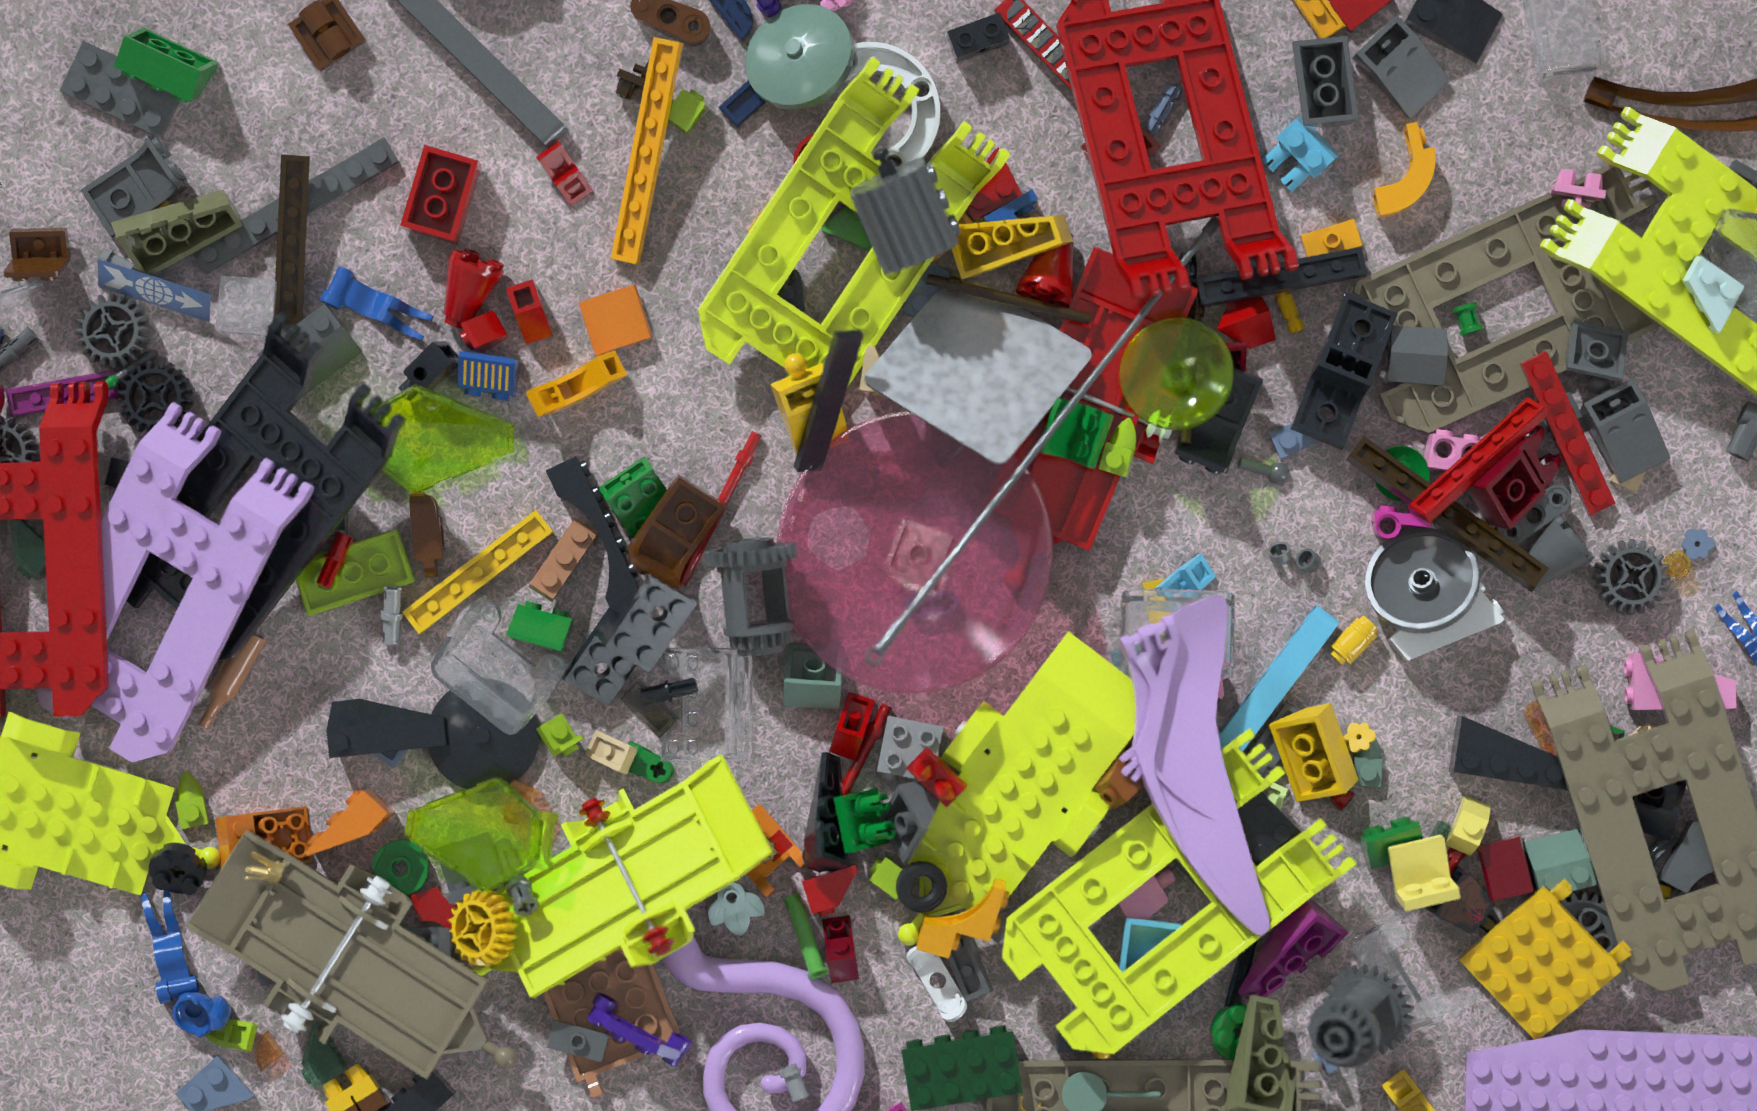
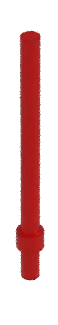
[680,431,762,586]
[842,703,892,795]

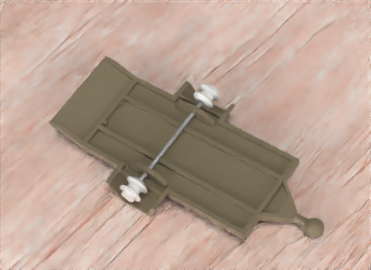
[185,830,517,1079]

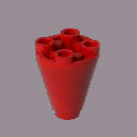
[1016,233,1074,308]
[444,248,504,329]

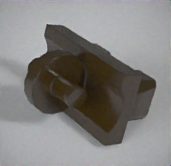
[616,60,649,104]

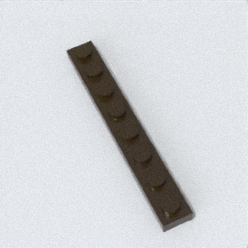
[1346,436,1549,593]

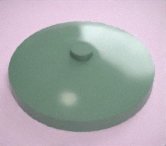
[745,4,855,110]

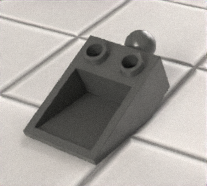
[1580,375,1671,484]

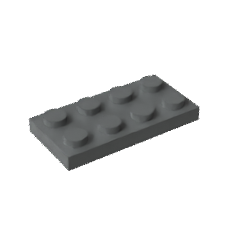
[59,41,180,139]

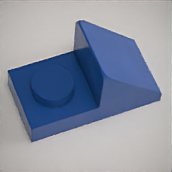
[983,189,1038,222]

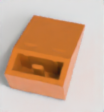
[305,789,395,856]
[215,806,313,868]

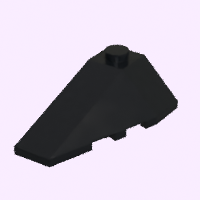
[326,699,448,758]
[1566,779,1687,841]

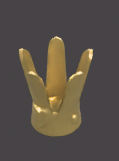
[244,851,289,885]

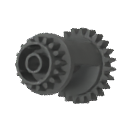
[705,537,798,656]
[1309,963,1414,1068]

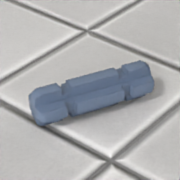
[1143,83,1181,136]

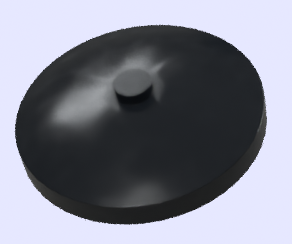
[428,679,540,792]

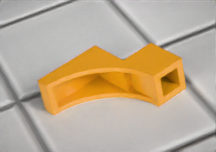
[916,878,1009,959]

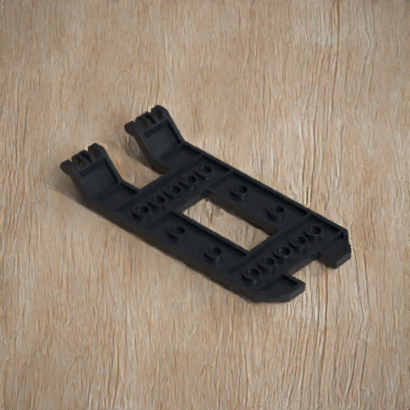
[126,312,406,660]

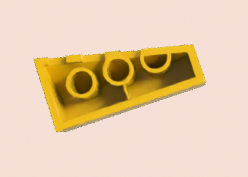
[951,215,1073,279]

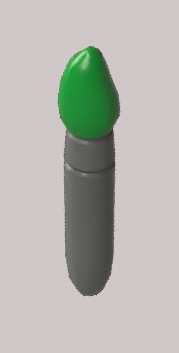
[105,350,158,391]

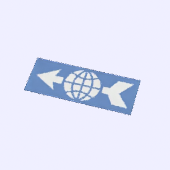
[98,259,211,322]

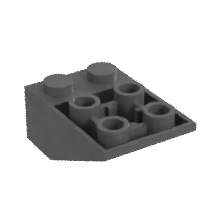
[1352,15,1451,119]

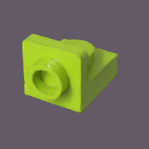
[536,713,584,757]

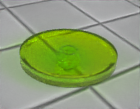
[1120,318,1234,430]

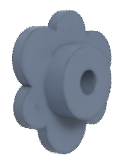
[1681,529,1714,560]

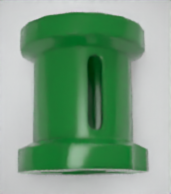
[1452,302,1484,336]

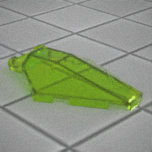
[376,384,514,493]
[405,778,559,891]

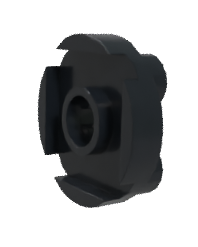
[149,843,207,895]

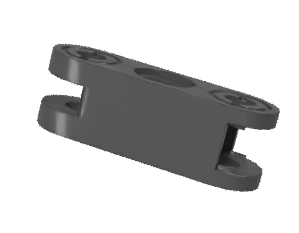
[1494,485,1571,545]

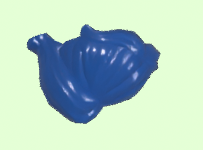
[172,992,231,1038]

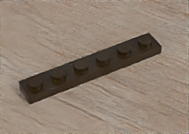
[273,154,310,325]

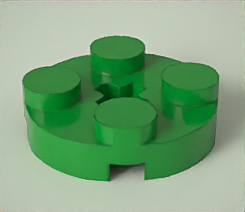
[372,839,429,895]
[1210,1003,1248,1060]

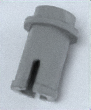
[97,248,135,270]
[780,1063,809,1102]

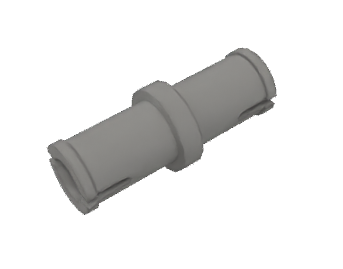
[380,586,403,645]

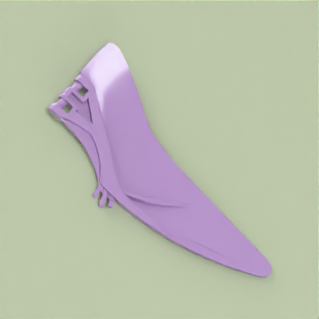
[1118,595,1270,935]

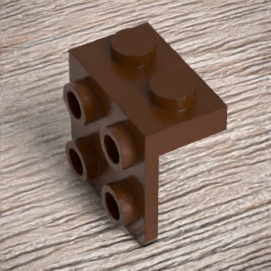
[3,228,71,281]

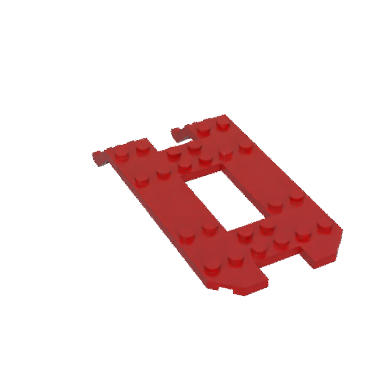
[1056,0,1298,300]
[0,381,109,717]

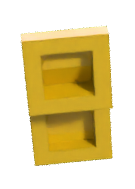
[1381,1069,1435,1111]

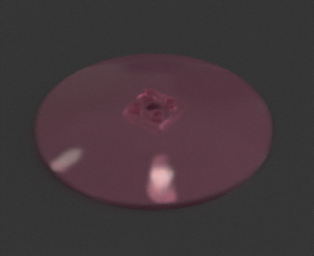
[777,411,1053,693]

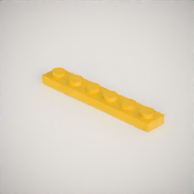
[402,509,554,634]

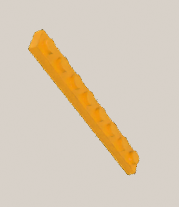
[610,37,683,264]

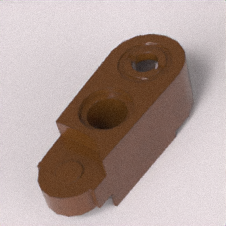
[630,0,711,47]
[409,492,445,578]

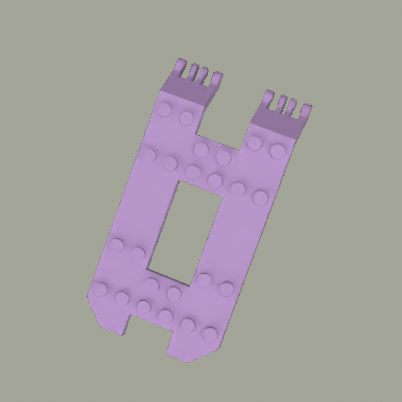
[36,402,314,762]

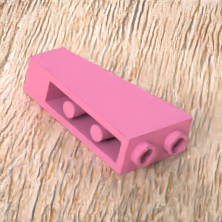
[1624,653,1737,710]

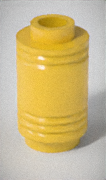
[1330,615,1379,665]

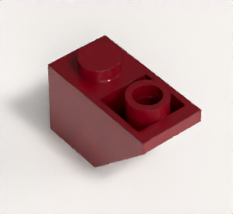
[822,915,859,984]

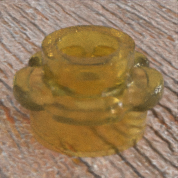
[1664,550,1692,578]

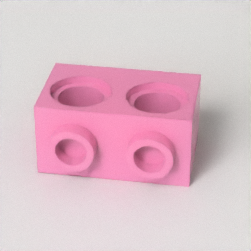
[1424,429,1481,472]

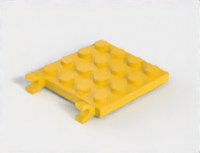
[1459,878,1631,1039]

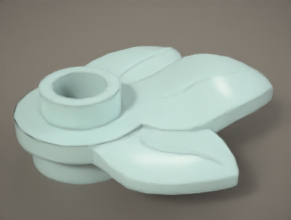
[708,882,765,936]

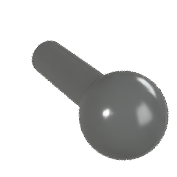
[1238,458,1290,485]

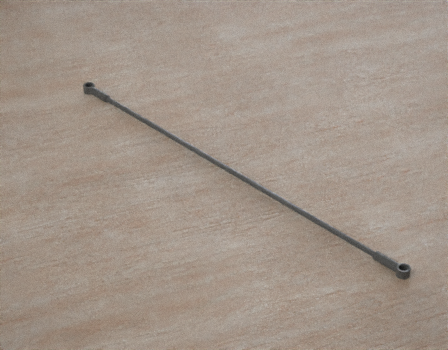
[865,217,1219,667]

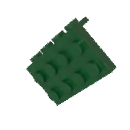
[901,1025,1023,1111]

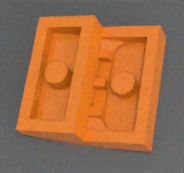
[579,285,653,356]

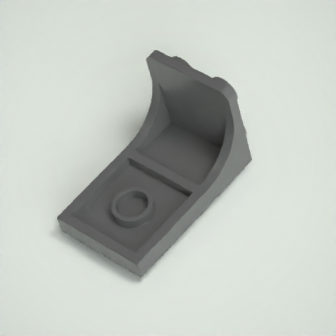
[80,134,188,238]

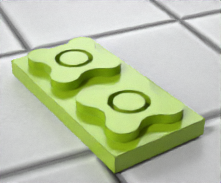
[296,529,416,617]

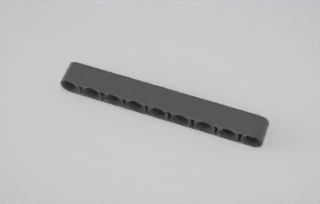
[396,0,569,149]

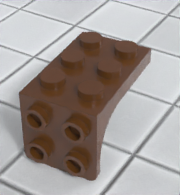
[627,474,725,590]

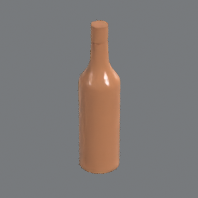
[198,633,267,729]

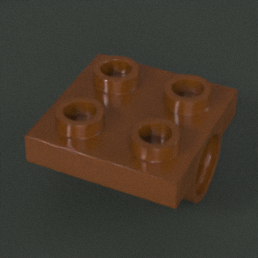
[288,0,367,72]

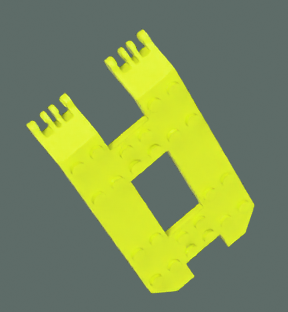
[697,56,1010,396]
[1539,107,1757,396]
[1002,728,1357,1054]

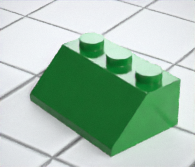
[113,28,219,103]

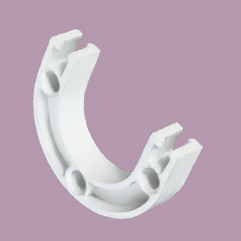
[845,42,940,164]

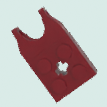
[1467,425,1562,530]

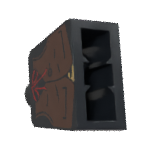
[398,341,459,399]
[1425,866,1498,934]

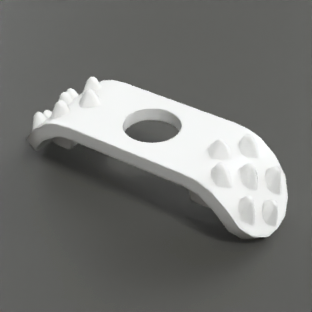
[906,946,967,1022]

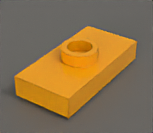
[1300,219,1362,257]

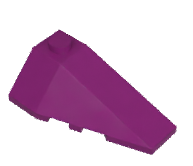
[1238,899,1348,1000]

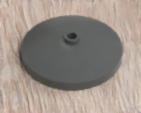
[1365,528,1480,634]

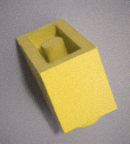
[1445,794,1491,856]

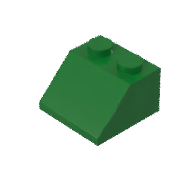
[506,601,574,652]

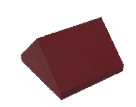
[1477,833,1535,901]

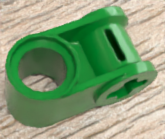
[628,741,674,783]

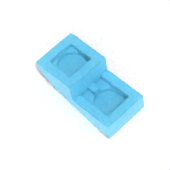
[1154,554,1216,611]

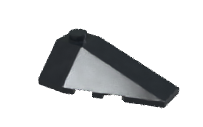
[802,752,849,873]

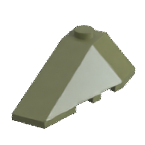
[1225,995,1294,1111]

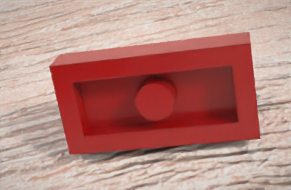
[906,746,968,808]

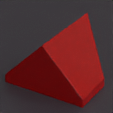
[1216,296,1276,350]

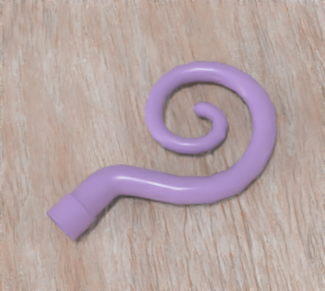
[651,920,865,1111]

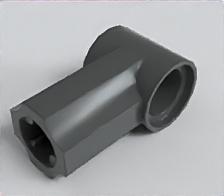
[1726,401,1757,461]

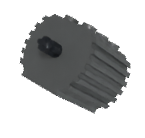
[850,148,961,275]

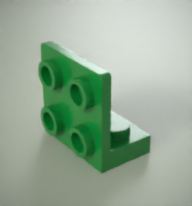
[1040,398,1114,469]
[598,456,667,539]

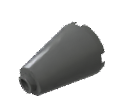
[1527,515,1595,588]

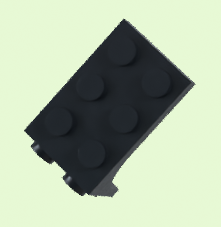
[1175,359,1263,475]

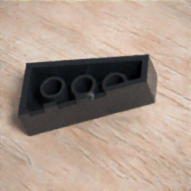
[1449,716,1566,790]

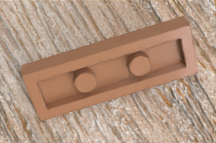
[529,518,599,602]

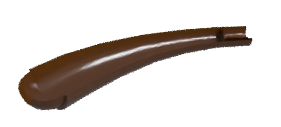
[1583,76,1757,132]

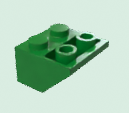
[1357,816,1423,870]

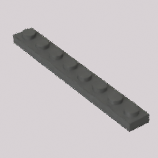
[193,137,399,275]

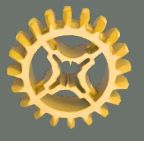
[449,890,518,967]

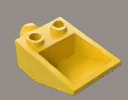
[770,353,850,456]

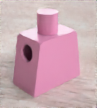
[1118,867,1177,920]

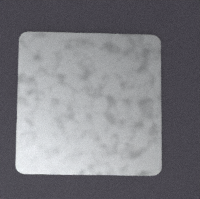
[864,273,1092,464]

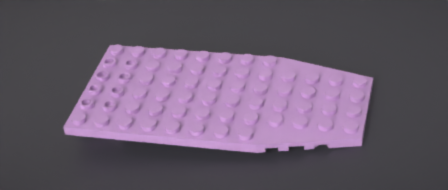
[1465,1029,1757,1111]

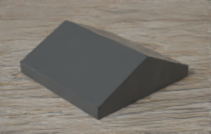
[1565,320,1628,382]
[1387,325,1448,386]

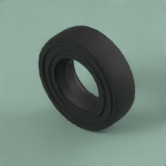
[896,861,947,913]

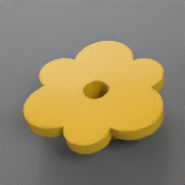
[1344,722,1376,753]

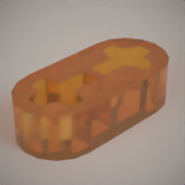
[1523,701,1555,751]

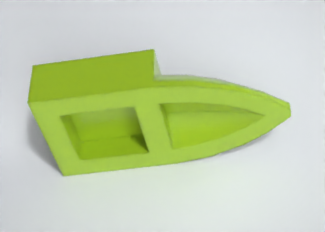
[1099,418,1136,477]
[175,771,210,829]
[204,1019,258,1052]

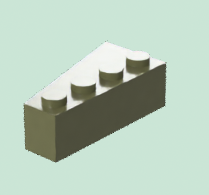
[111,189,243,276]

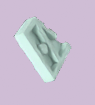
[1683,256,1744,333]

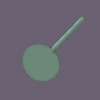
[1062,1072,1161,1111]

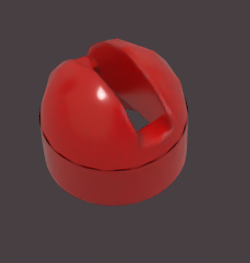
[1330,790,1355,811]

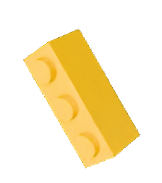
[1269,703,1359,802]

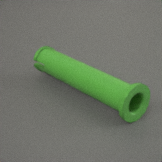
[783,894,829,979]

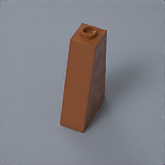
[1095,735,1144,810]

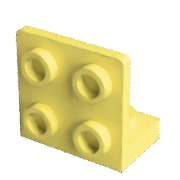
[1388,835,1460,911]

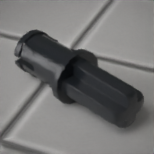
[640,678,698,706]

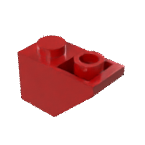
[506,279,553,345]
[460,311,510,354]

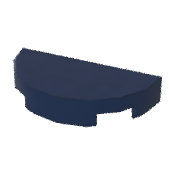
[709,0,753,42]

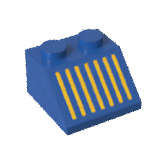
[458,351,521,401]

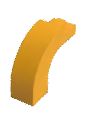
[1371,122,1436,219]
[525,350,627,417]

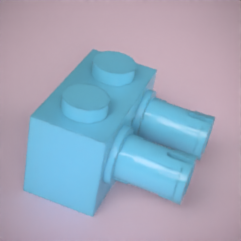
[1262,115,1340,192]

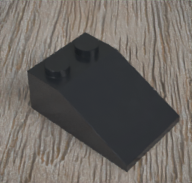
[1404,0,1502,63]

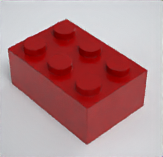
[400,145,482,245]

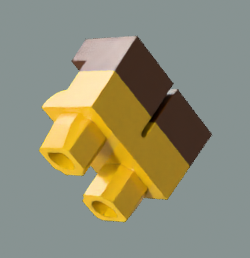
[322,1063,391,1111]

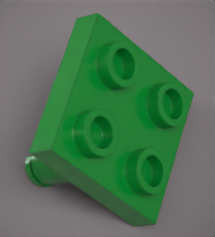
[834,788,896,854]

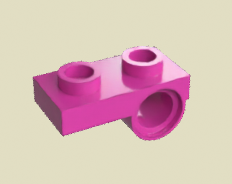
[1371,506,1431,540]

